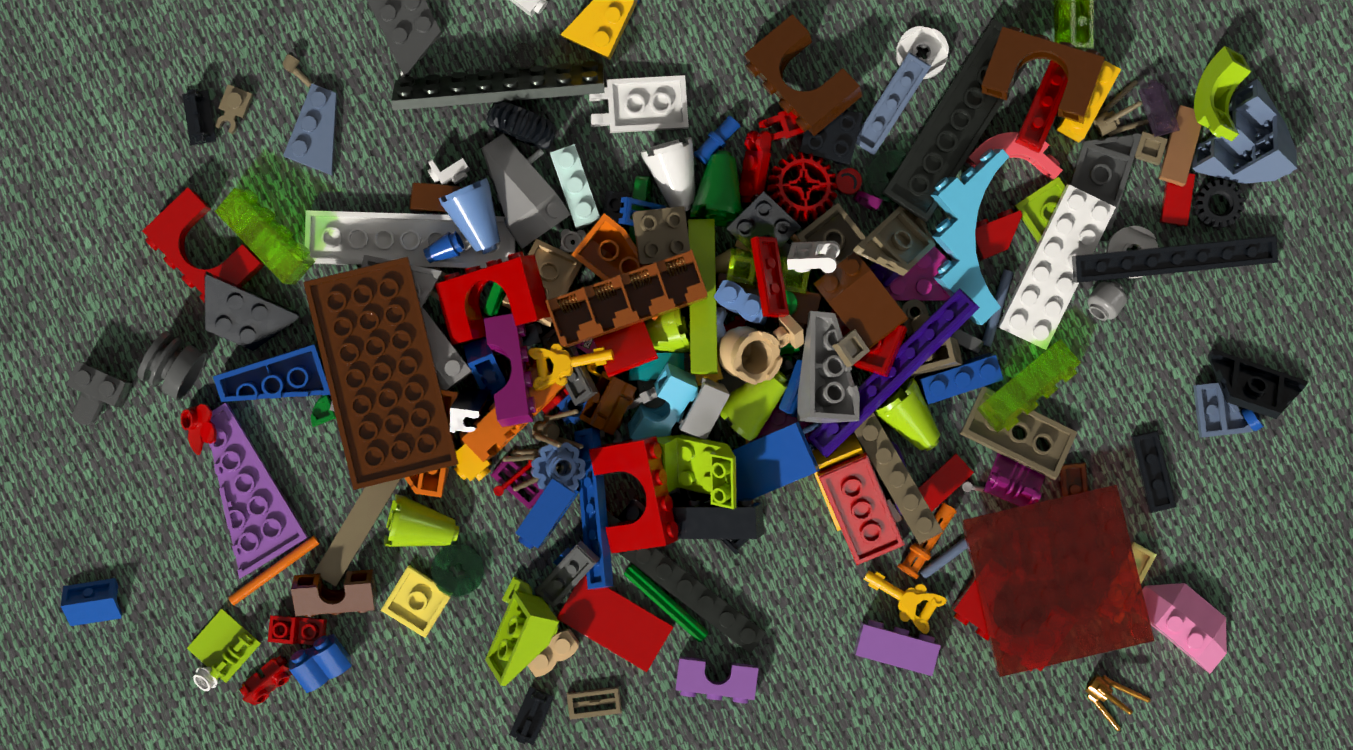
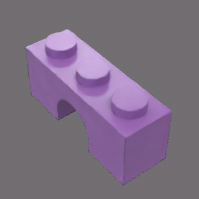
[676,656,759,704]

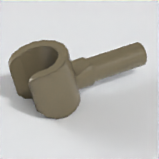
[283,54,313,88]

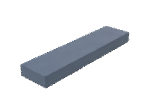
[856,52,931,155]

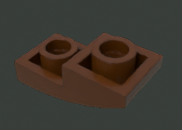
[410,183,463,213]

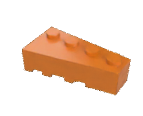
[461,363,565,462]

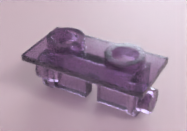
[1138,80,1180,137]

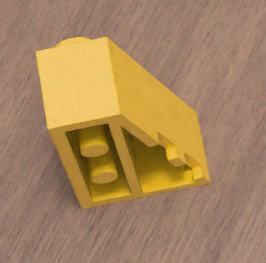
[560,0,638,60]

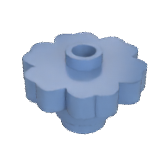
[531,442,586,490]

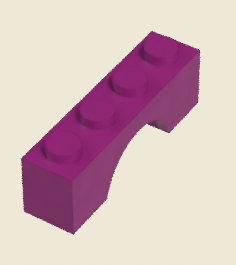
[484,314,537,427]

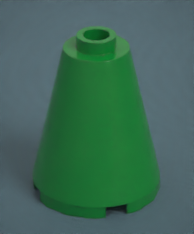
[690,151,742,227]

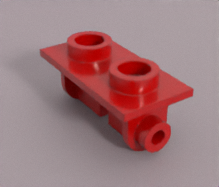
[239,655,292,705]

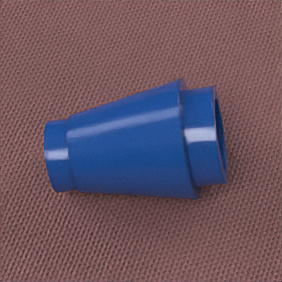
[423,231,465,263]

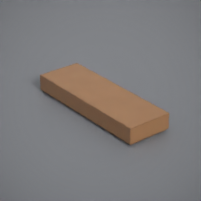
[1158,105,1202,187]

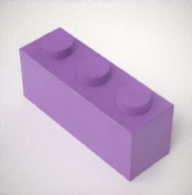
[853,619,941,676]

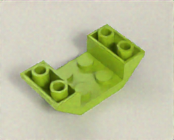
[657,435,736,509]

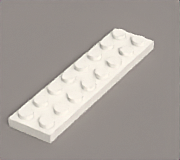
[304,210,516,269]

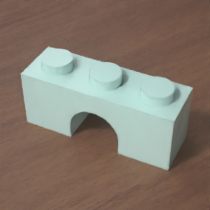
[550,144,600,230]

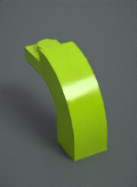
[1194,46,1251,142]

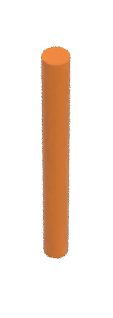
[228,535,320,605]

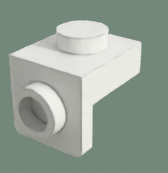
[427,158,470,185]

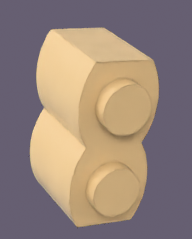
[527,628,580,677]

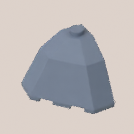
[1192,79,1297,184]

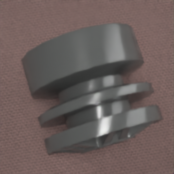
[137,331,207,401]

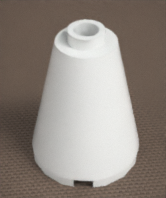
[641,137,695,211]

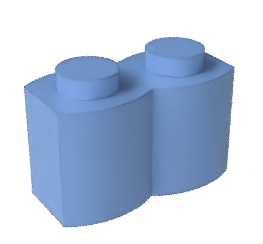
[714,280,769,326]

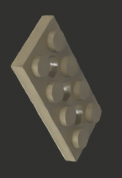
[960,386,1077,480]

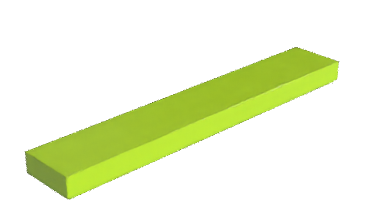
[688,219,718,374]

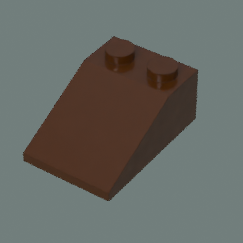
[814,252,909,349]

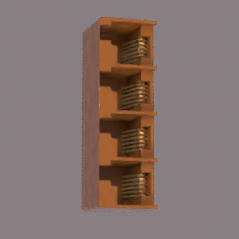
[545,249,708,348]

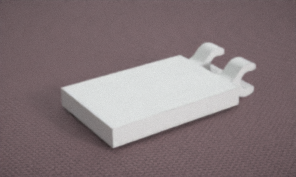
[589,75,689,133]

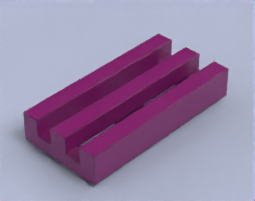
[491,461,544,510]

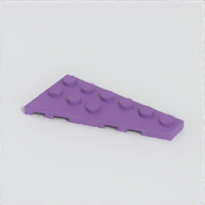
[209,403,309,579]

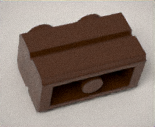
[579,371,637,435]

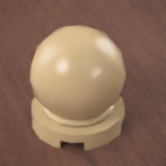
[717,326,782,385]

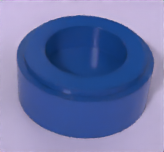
[1241,408,1264,431]

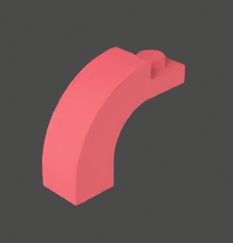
[966,132,1063,181]

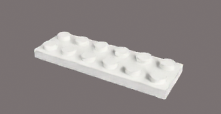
[998,184,1116,350]

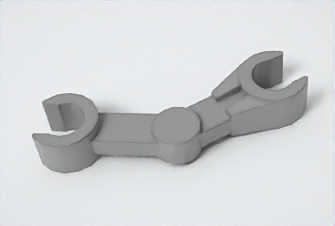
[624,387,657,414]

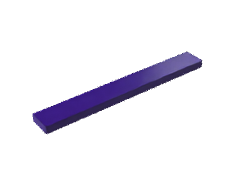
[808,288,980,458]

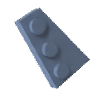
[283,84,338,176]

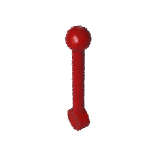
[493,460,532,496]

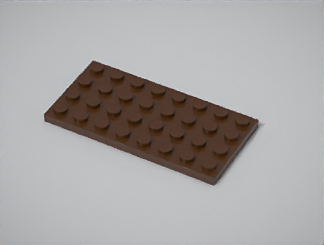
[303,257,459,490]

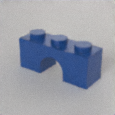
[916,352,1004,404]

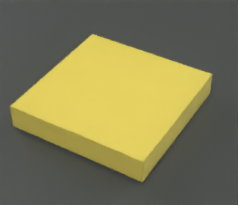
[381,565,454,638]

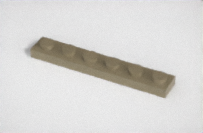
[854,412,943,545]

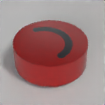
[835,168,862,195]

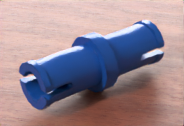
[693,116,741,165]

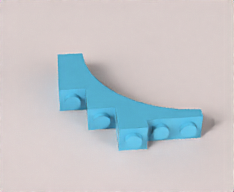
[931,149,1009,325]

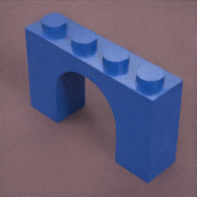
[515,478,579,549]

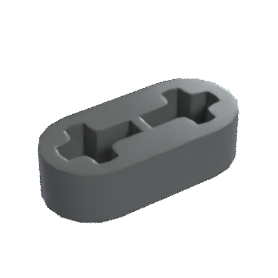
[951,329,984,355]

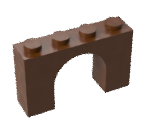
[744,14,862,136]
[982,26,1105,124]

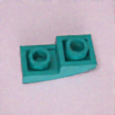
[627,353,684,381]

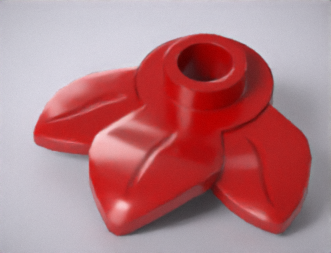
[180,404,217,455]

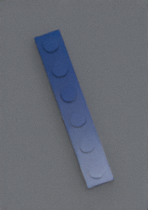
[574,428,613,589]

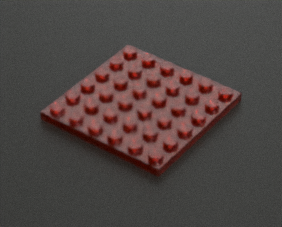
[961,485,1154,677]

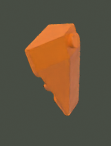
[571,213,658,321]

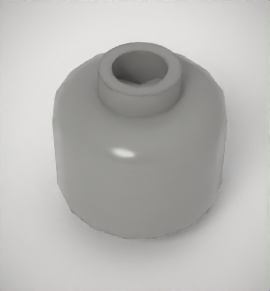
[1087,281,1127,321]

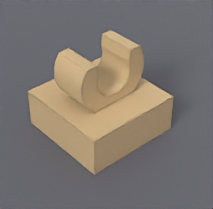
[773,314,804,349]

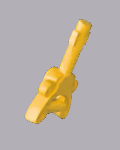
[528,344,614,391]
[863,570,947,634]

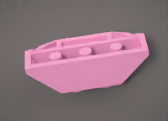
[1129,583,1227,674]

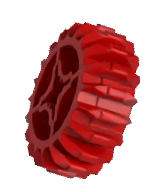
[767,152,838,223]

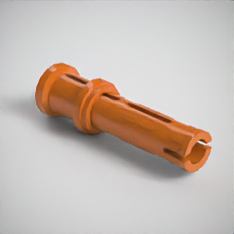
[897,502,957,579]

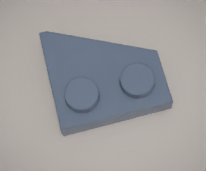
[1193,383,1252,438]

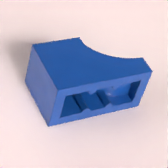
[463,336,507,402]

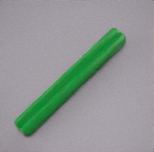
[624,564,708,642]

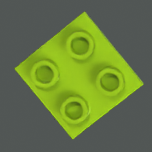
[187,609,261,683]

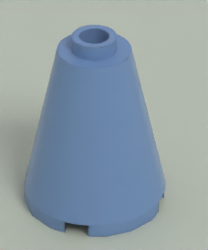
[438,178,500,255]

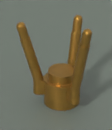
[1085,674,1151,731]

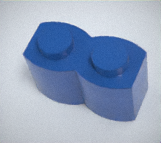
[289,634,352,693]

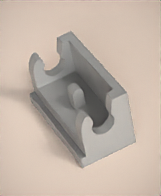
[679,377,730,439]

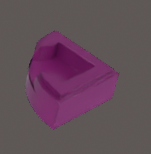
[853,191,883,212]

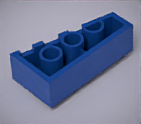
[213,342,330,402]

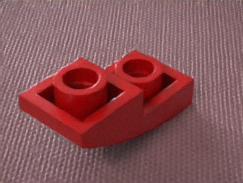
[268,615,327,645]

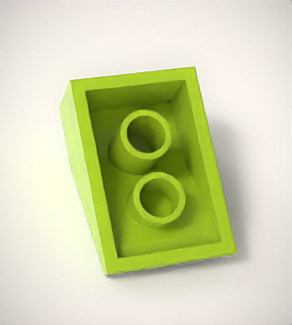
[485,591,559,686]

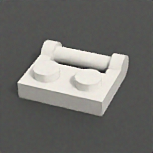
[787,241,840,273]

